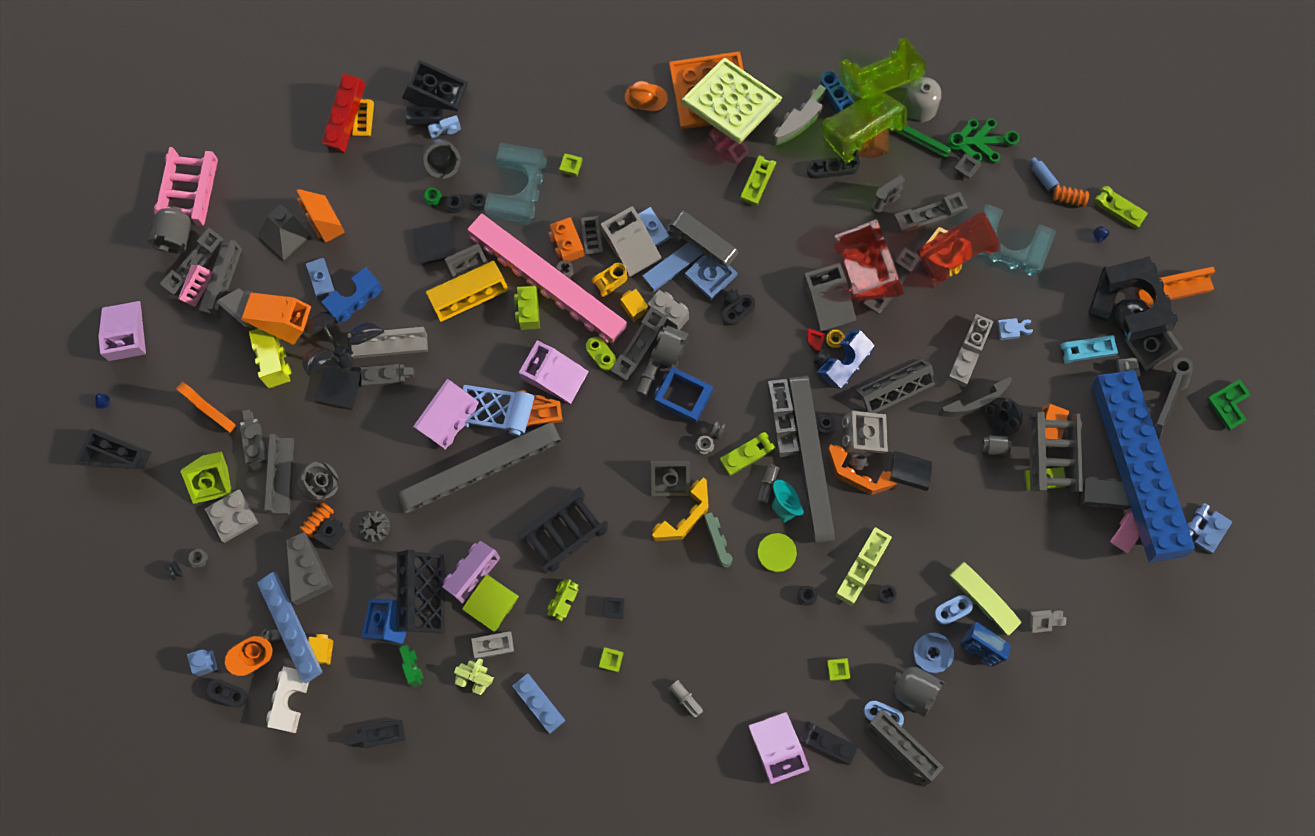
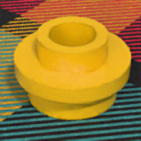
[826,330,845,348]

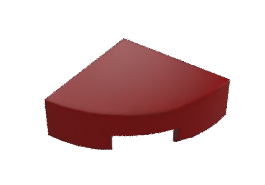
[807,328,826,353]

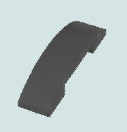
[894,192,968,232]
[160,228,224,296]
[863,248,921,315]
[611,306,668,380]
[939,377,1012,417]

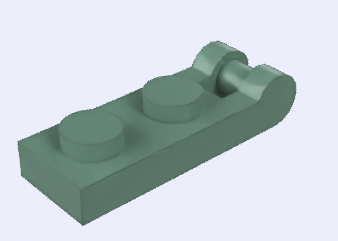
[704,512,732,568]

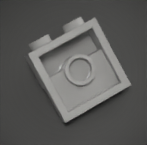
[842,411,888,453]

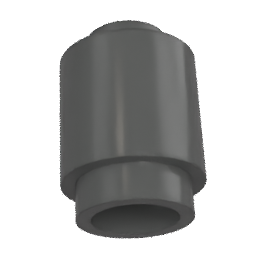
[982,435,1011,456]

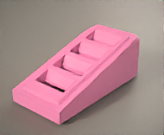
[178,265,213,307]

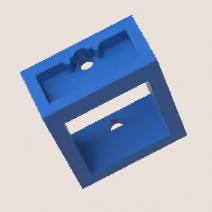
[653,367,713,425]

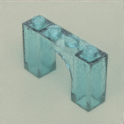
[484,143,547,224]
[970,204,1057,276]

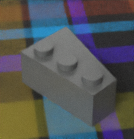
[286,532,333,605]

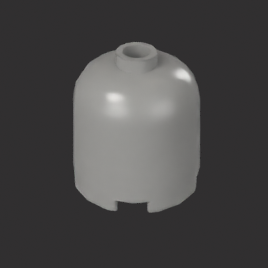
[902,77,941,122]

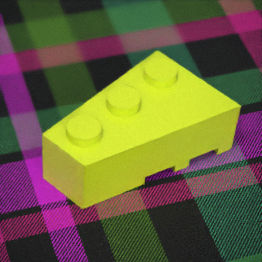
[249,328,291,388]

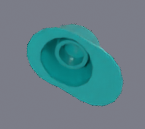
[772,480,804,523]

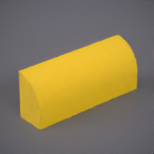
[426,260,509,322]

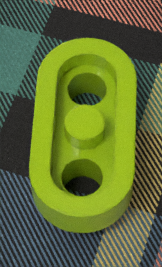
[586,337,616,371]

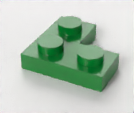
[1206,379,1251,431]
[399,645,424,687]

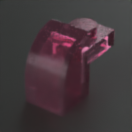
[707,127,750,164]

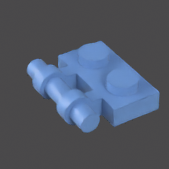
[1187,503,1232,554]

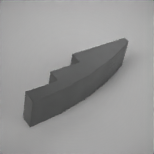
[768,379,799,457]

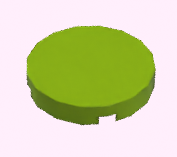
[757,533,797,573]

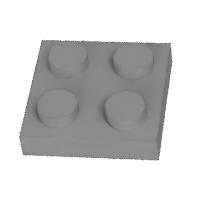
[205,489,259,543]

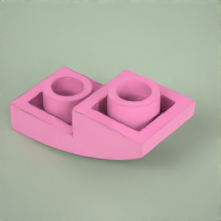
[1110,508,1140,553]

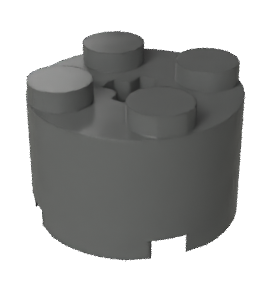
[650,326,689,368]

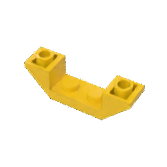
[652,477,708,541]

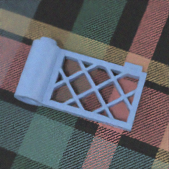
[463,385,535,437]

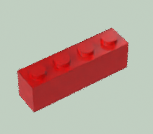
[322,73,366,153]

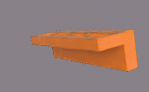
[1135,267,1215,305]

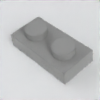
[471,631,515,659]

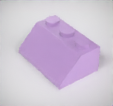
[413,379,479,450]
[443,541,500,604]

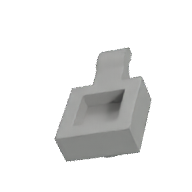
[1030,610,1066,633]

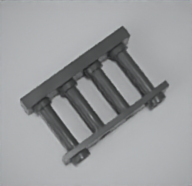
[1028,412,1084,493]

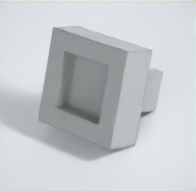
[1116,358,1141,378]

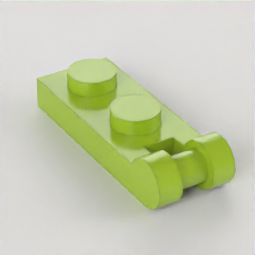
[740,155,776,206]
[1094,186,1148,230]
[720,432,776,476]

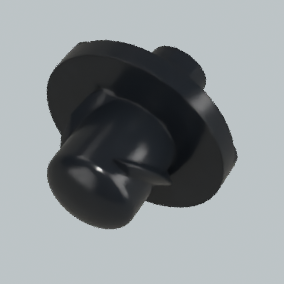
[985,397,1023,435]

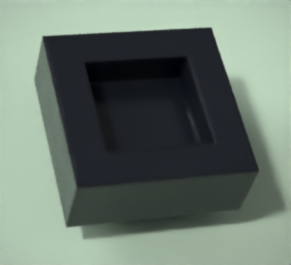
[603,597,625,619]

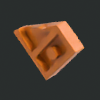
[520,390,563,427]

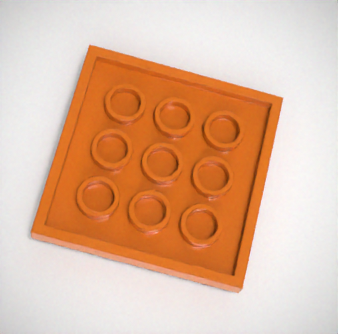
[669,51,744,129]

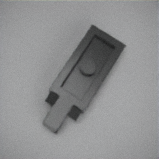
[361,364,415,387]
[240,410,266,465]

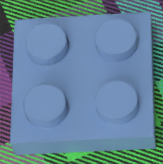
[685,254,738,300]

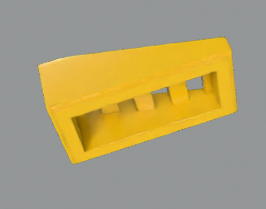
[352,99,374,137]

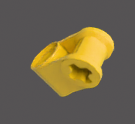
[591,263,627,297]

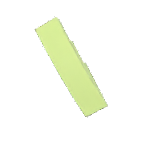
[835,527,892,606]
[950,562,1022,636]

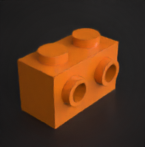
[548,217,584,262]

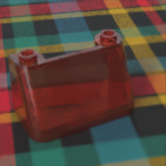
[834,219,905,301]

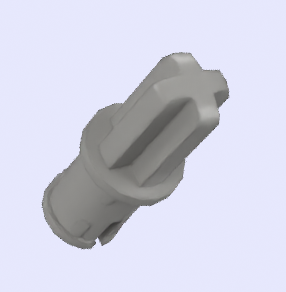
[669,680,703,718]

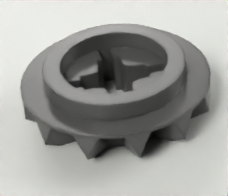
[359,511,390,542]

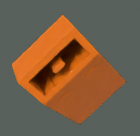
[296,189,345,243]
[241,293,311,345]

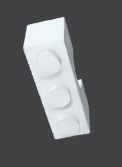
[266,667,309,733]

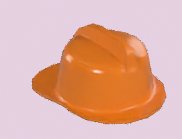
[625,81,668,111]
[225,636,273,676]

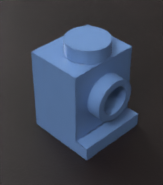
[187,649,219,676]

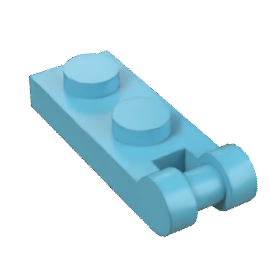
[1060,335,1118,363]

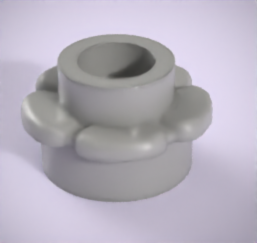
[695,436,714,454]

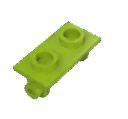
[547,579,579,621]

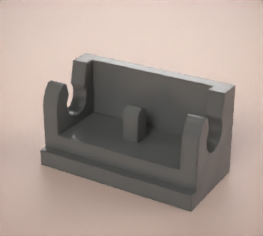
[445,243,487,279]

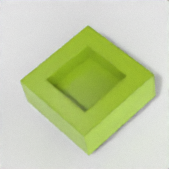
[559,153,582,177]
[599,647,624,673]
[827,658,850,681]

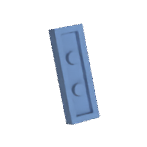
[513,674,565,734]

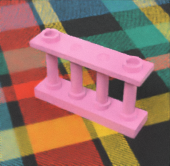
[154,147,218,226]

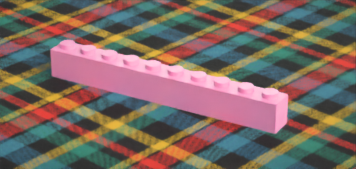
[467,213,627,344]

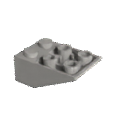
[600,206,662,277]

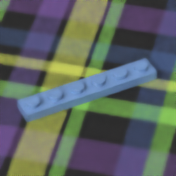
[257,572,323,683]

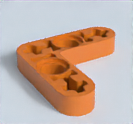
[176,382,236,433]

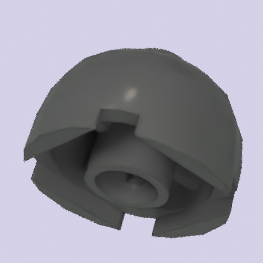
[298,462,338,502]

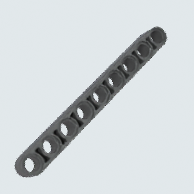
[788,375,835,544]
[396,423,562,513]

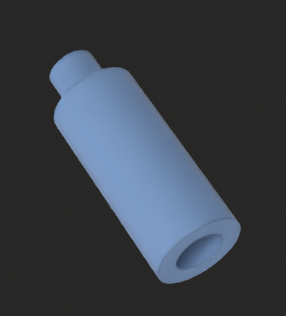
[1029,157,1059,192]

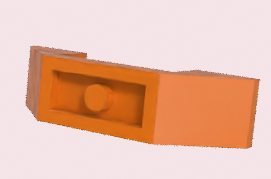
[827,445,899,495]

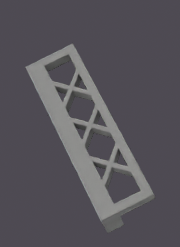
[348,327,428,359]

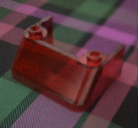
[917,212,1001,288]

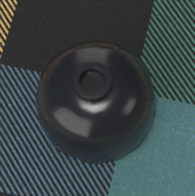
[1113,298,1151,335]

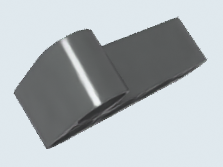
[667,210,738,268]

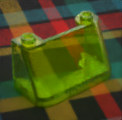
[840,37,926,99]
[821,90,907,164]

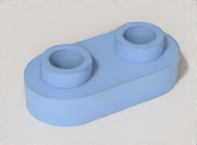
[934,595,973,625]
[864,701,904,726]

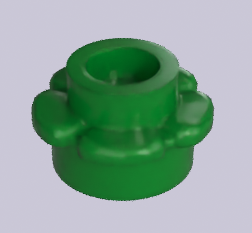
[423,188,442,205]

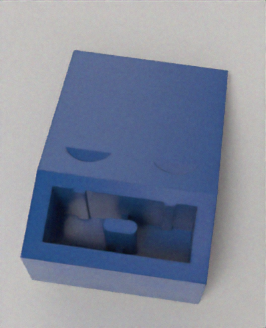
[960,622,1011,667]

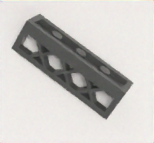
[199,240,242,317]
[856,359,937,413]
[264,434,294,515]
[863,709,944,787]

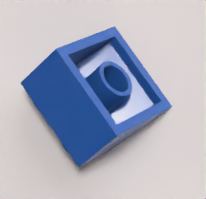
[361,599,406,644]

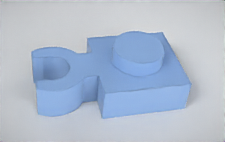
[428,115,461,138]
[997,318,1033,340]

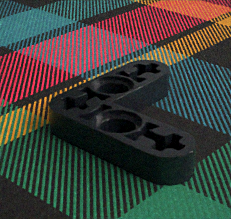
[807,123,860,179]

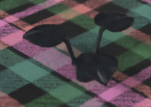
[302,312,385,376]

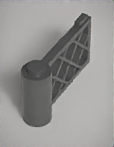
[1156,357,1193,440]

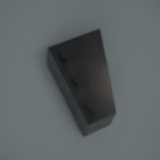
[75,428,151,469]

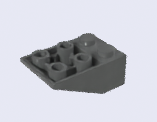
[802,263,856,332]

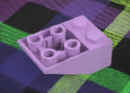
[99,301,146,361]
[519,340,589,404]
[749,712,810,785]

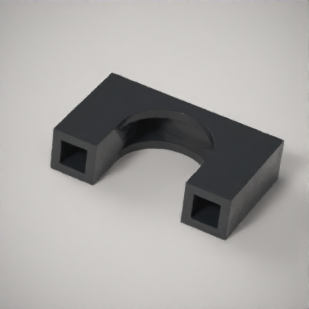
[1102,256,1178,342]

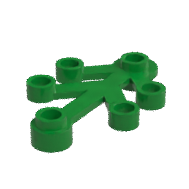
[947,118,1020,164]

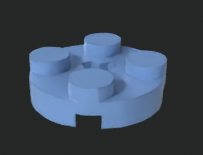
[913,633,954,674]

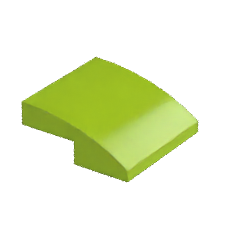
[462,574,519,631]

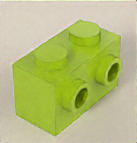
[514,286,540,330]

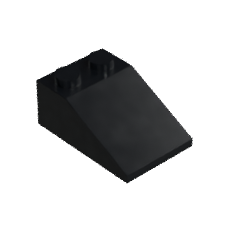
[402,59,468,111]

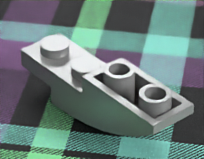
[773,85,826,145]
[948,314,994,387]

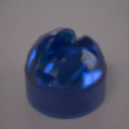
[1093,226,1110,243]
[95,393,110,409]

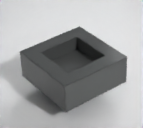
[955,154,981,180]

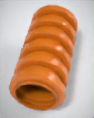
[1052,185,1089,208]
[299,502,334,538]

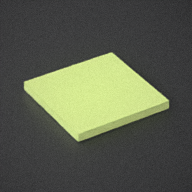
[681,57,782,144]

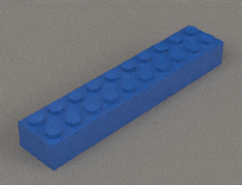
[1091,370,1195,563]

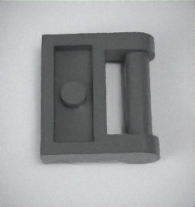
[871,174,905,214]

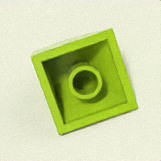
[181,451,232,504]

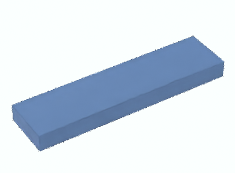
[643,243,704,291]

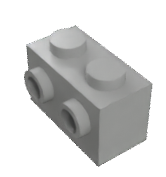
[648,290,689,330]

